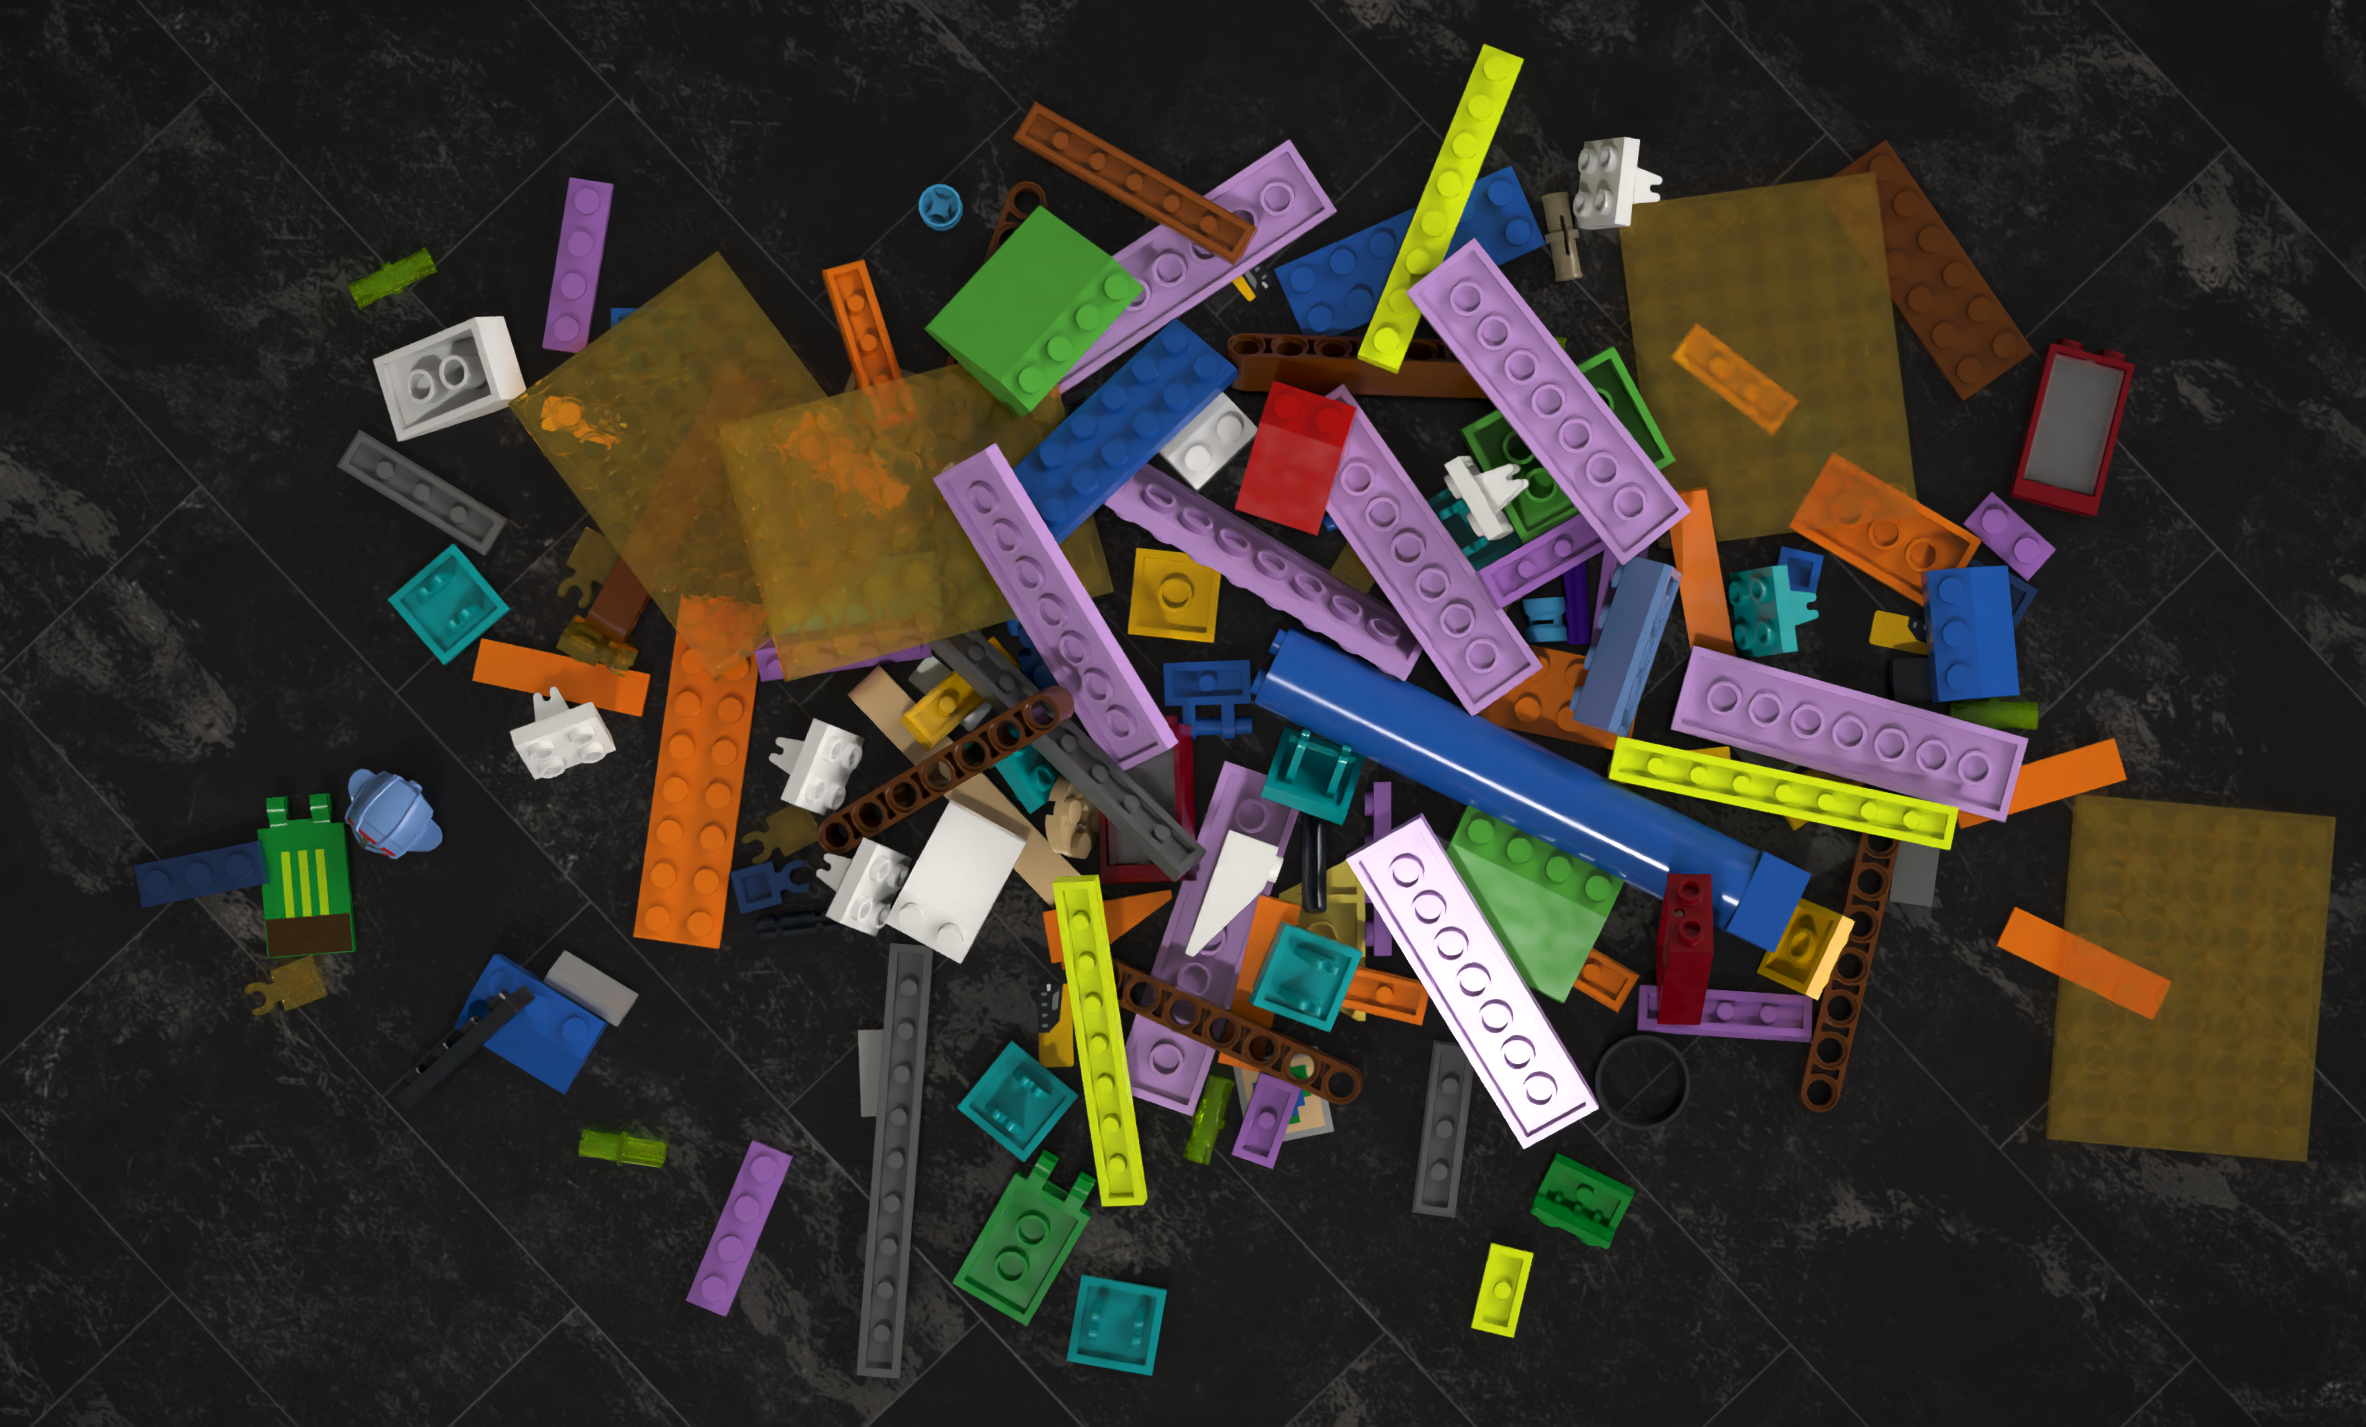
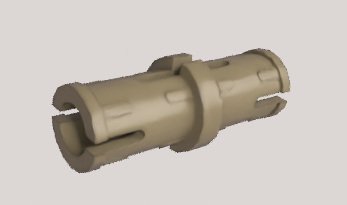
[1541,192,1583,282]

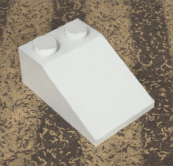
[373,316,529,441]
[1158,392,1258,492]
[884,799,1027,964]
[1185,830,1284,957]

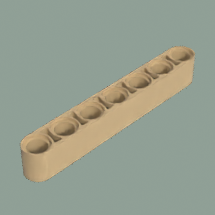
[847,664,1081,909]

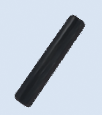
[1301,811,1327,914]

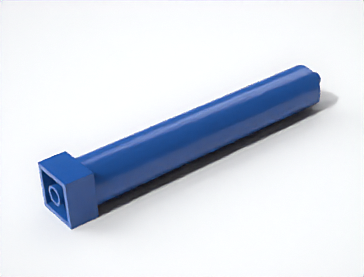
[1249,625,1812,953]

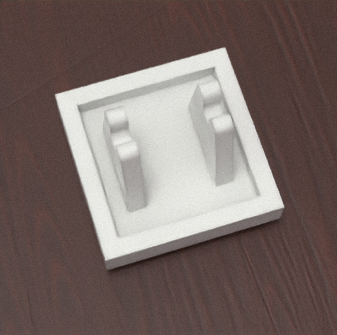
[1573,137,1662,230]
[1444,456,1529,541]
[510,687,616,780]
[769,718,865,817]
[816,837,913,937]

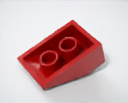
[1235,381,1358,536]

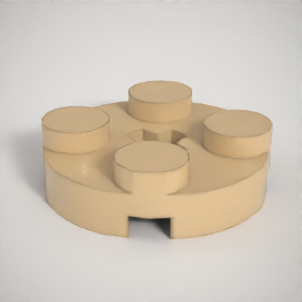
[1045,775,1100,859]

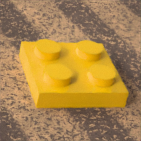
[1128,548,1221,643]
[1757,898,1855,1000]

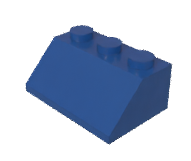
[1921,566,2020,703]
[454,954,609,1095]

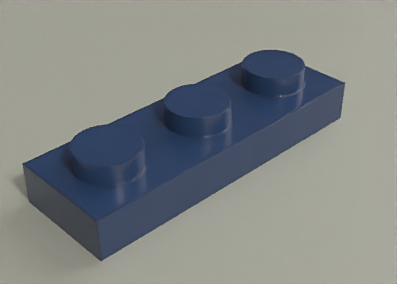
[134,841,270,908]

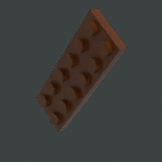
[1814,140,2034,402]

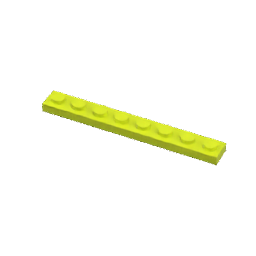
[1357,44,1524,374]
[1608,736,1959,850]
[1052,875,1147,1207]

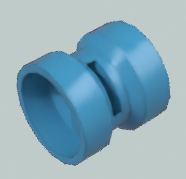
[919,184,963,231]
[1523,597,1568,643]

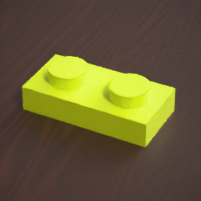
[1471,1242,1534,1338]

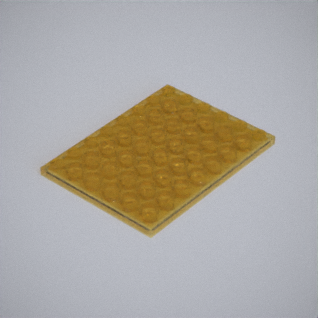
[1619,172,1919,550]
[508,251,924,682]
[715,363,1114,682]
[2046,794,2336,1162]

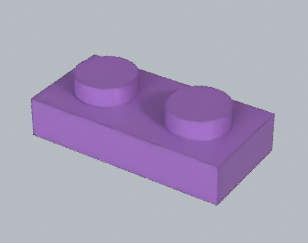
[1961,492,2056,582]
[1232,1072,1301,1169]

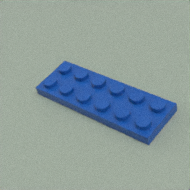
[1274,166,1546,336]
[1012,317,1238,545]

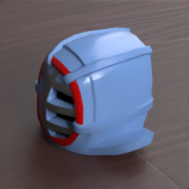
[345,769,443,859]

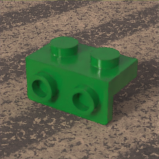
[1530,1153,1635,1249]

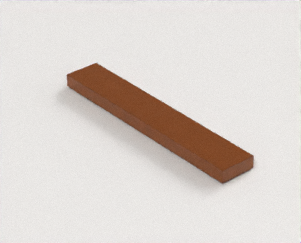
[1013,102,1258,267]

